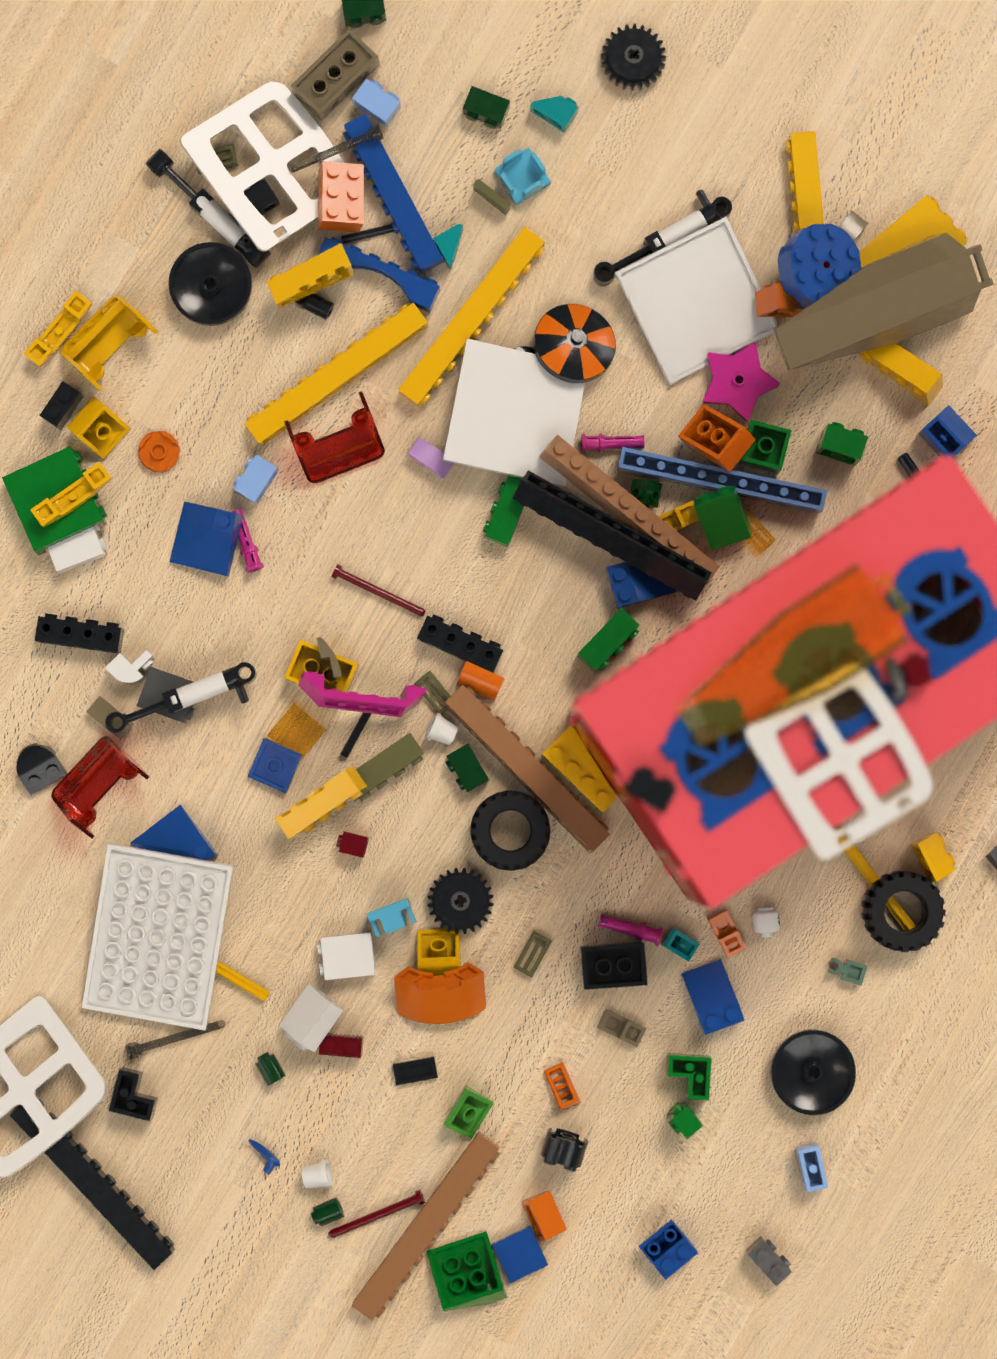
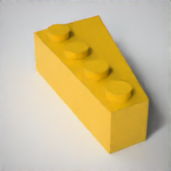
[267,243,354,309]
[860,344,943,406]
[542,725,617,813]
[274,766,367,839]

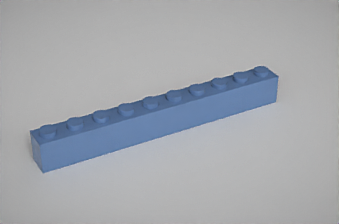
[617,447,827,514]

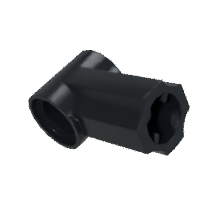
[294,293,334,320]

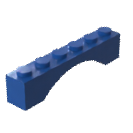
[318,237,440,313]

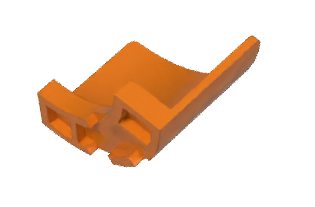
[394,962,486,1024]

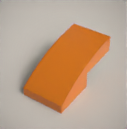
[707,908,747,958]

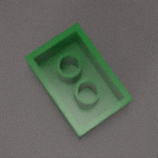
[577,608,640,673]

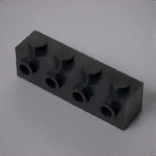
[35,613,124,654]
[417,614,503,673]

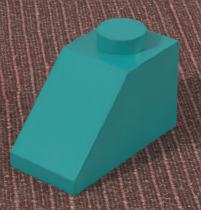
[530,96,578,133]

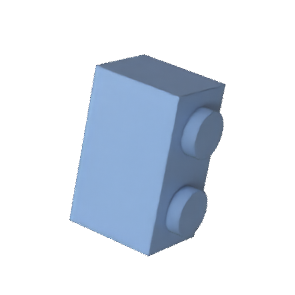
[352,78,401,127]
[233,454,279,505]
[795,1142,828,1192]

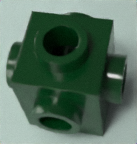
[630,479,662,508]

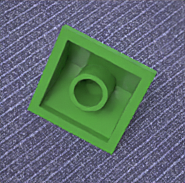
[443,1085,494,1139]

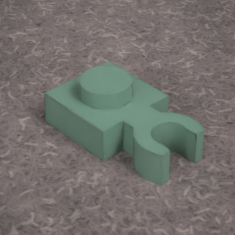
[828,958,867,986]

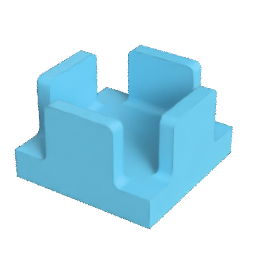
[494,148,551,205]
[367,898,417,937]

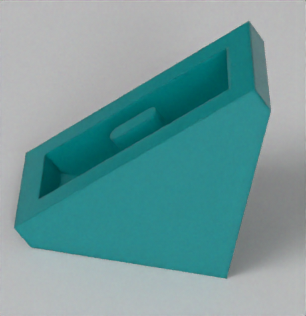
[433,224,463,269]
[661,927,699,962]

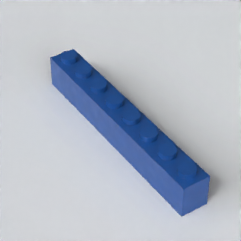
[343,113,443,274]

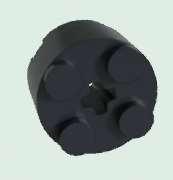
[541,1128,588,1172]

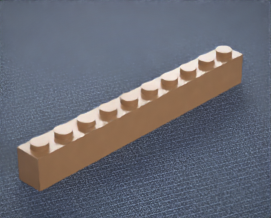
[539,434,720,584]
[443,685,610,854]
[352,1131,500,1321]

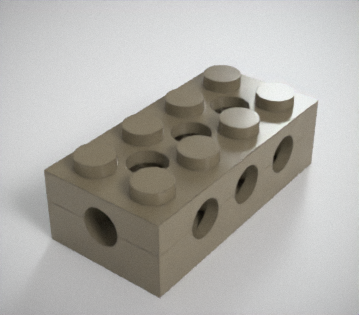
[291,28,380,122]

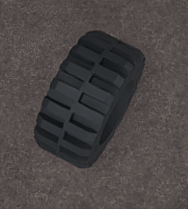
[470,790,551,871]
[861,871,946,952]

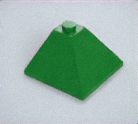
[426,1231,508,1312]

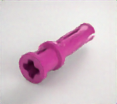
[581,434,644,453]
[232,509,264,573]
[598,914,663,946]

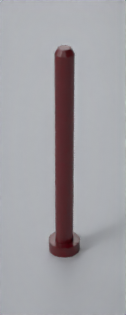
[331,564,426,616]
[328,1190,426,1238]

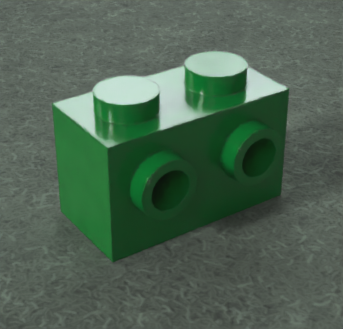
[668,1101,703,1140]

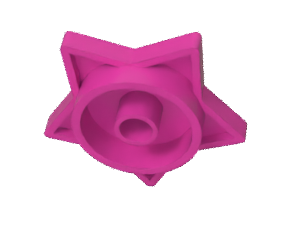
[702,343,780,421]

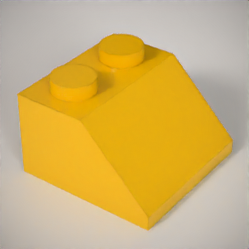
[66,396,131,460]
[910,832,956,882]
[417,928,461,976]

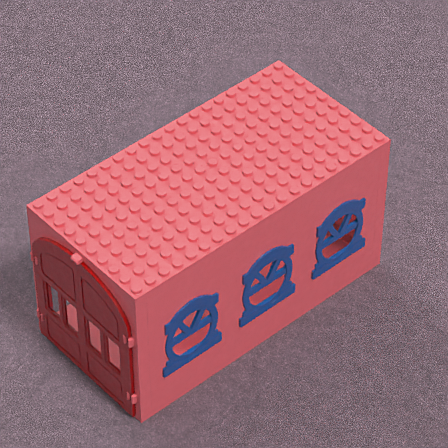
[569,454,997,909]

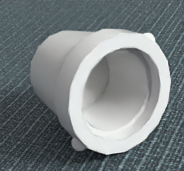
[425,713,458,745]
[302,1159,333,1189]

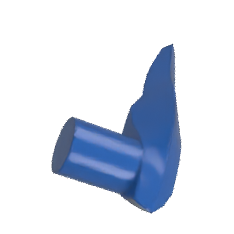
[248,1139,280,1174]

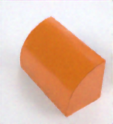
[456,661,504,702]
[521,1191,567,1241]

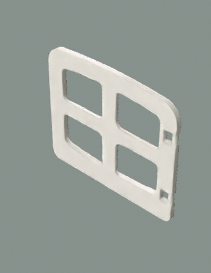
[181,82,344,251]
[745,666,933,860]
[0,996,106,1178]

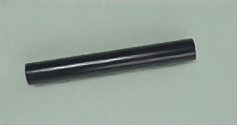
[341,224,394,244]
[340,713,371,758]

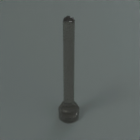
[289,123,384,173]
[126,1020,226,1060]

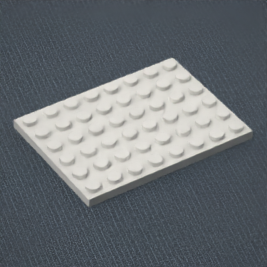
[82,843,234,1031]

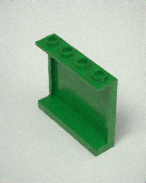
[2,446,107,555]

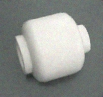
[752,907,780,938]

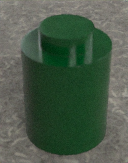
[255,1052,286,1086]
[311,1197,345,1227]

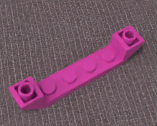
[298,671,426,717]

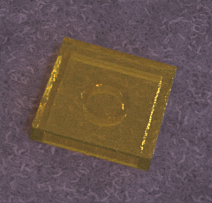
[268,703,326,761]

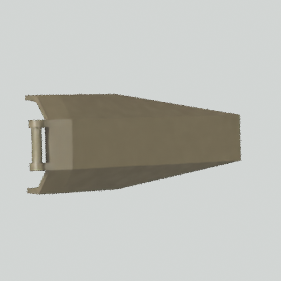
[774,233,994,370]

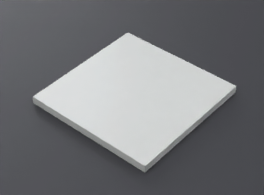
[614,217,779,385]
[442,339,585,487]

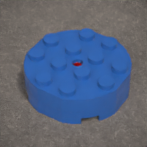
[778,224,861,309]

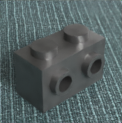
[745,1236,792,1287]

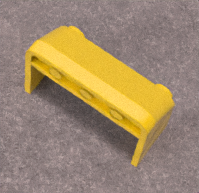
[60,294,158,391]

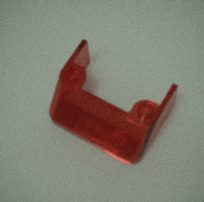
[284,391,385,483]
[51,736,149,839]

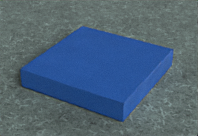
[248,738,303,793]
[492,1226,548,1283]

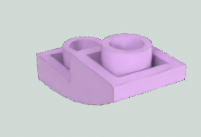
[407,437,454,479]

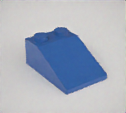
[606,562,677,609]
[681,959,745,1035]

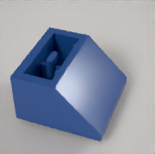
[918,405,977,458]
[639,1219,698,1280]

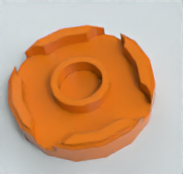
[138,431,180,473]

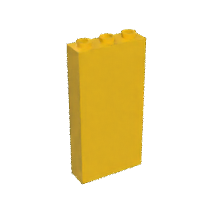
[859,195,968,269]

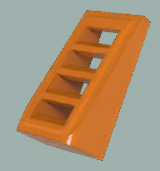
[544,1062,581,1111]

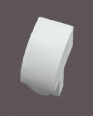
[105,650,155,684]

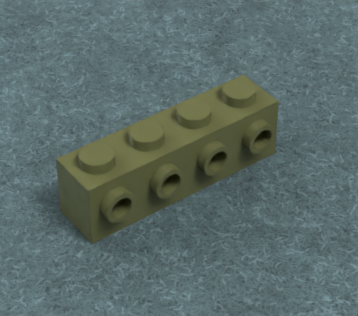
[354,733,425,802]

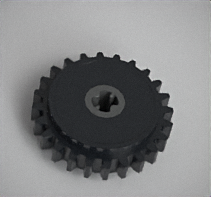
[601,24,666,91]
[427,868,494,934]

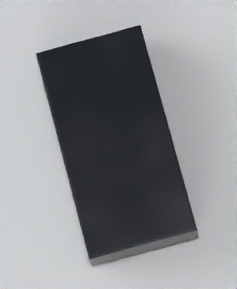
[393,1056,438,1085]

